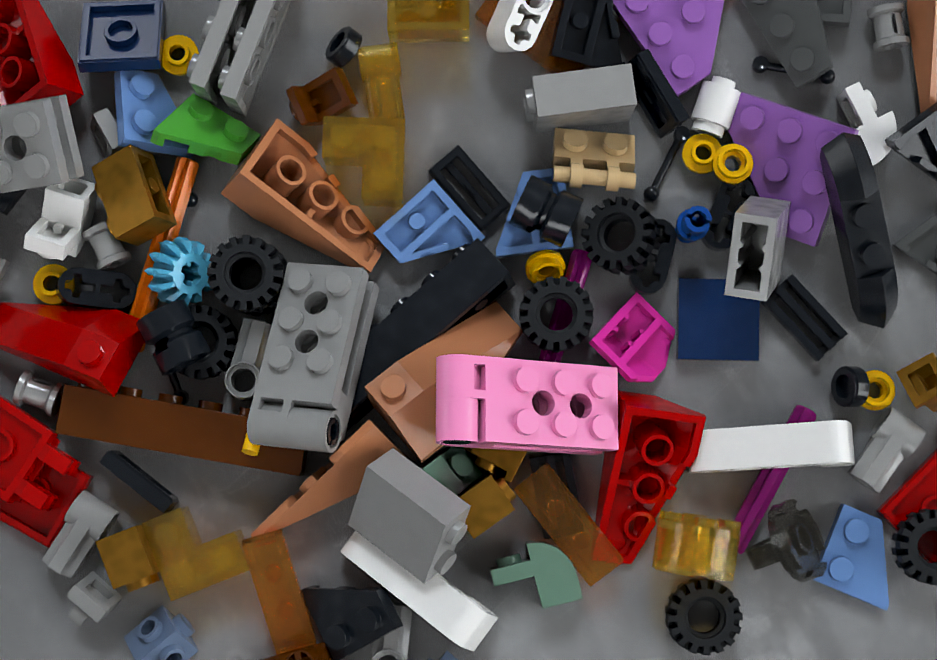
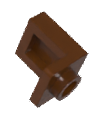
[286,67,359,126]

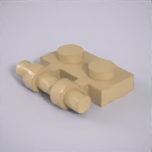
[552,128,636,192]

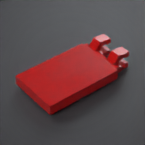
[0,395,81,511]

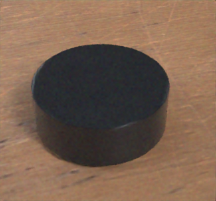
[325,26,362,68]
[831,366,870,407]

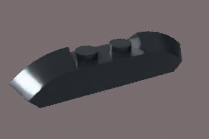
[820,132,898,329]

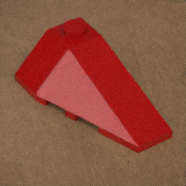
[0,0,84,107]
[0,302,145,397]
[591,390,706,564]

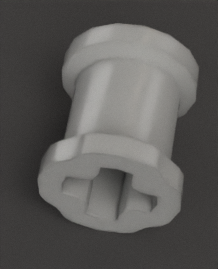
[867,2,910,52]
[82,221,132,271]
[13,369,65,417]

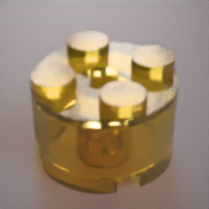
[652,510,741,581]

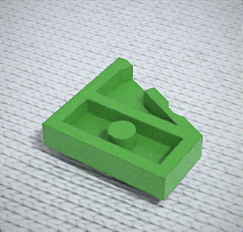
[150,93,261,165]

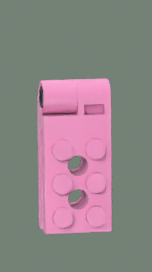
[436,354,619,455]

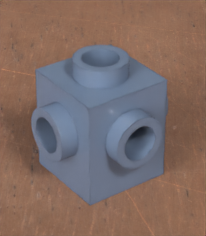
[124,605,199,660]

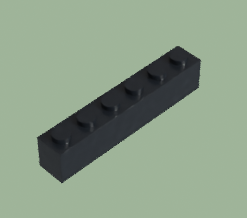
[346,238,516,432]

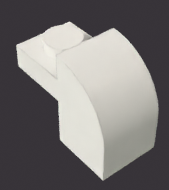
[836,82,897,166]
[23,178,97,261]

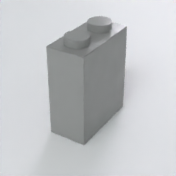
[523,63,637,133]
[724,196,791,301]
[348,448,471,584]

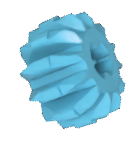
[144,237,212,305]

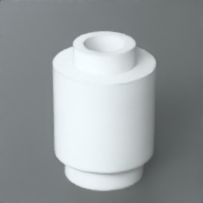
[691,76,741,139]

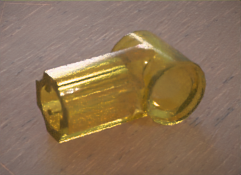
[357,42,405,125]

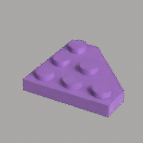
[613,0,724,97]
[728,92,859,247]

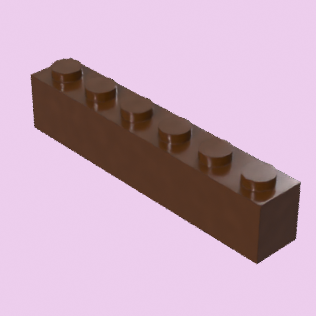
[55,382,308,476]

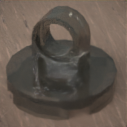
[745,499,827,583]

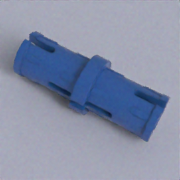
[675,205,712,243]

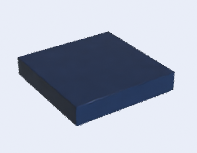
[77,0,166,73]
[676,278,760,362]

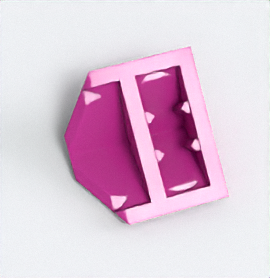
[589,292,676,383]

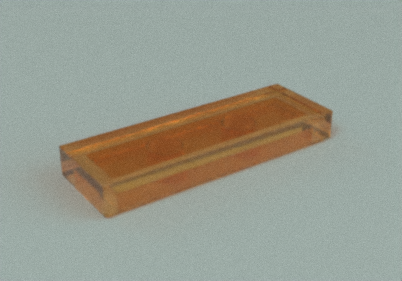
[513,462,624,587]
[242,529,317,655]

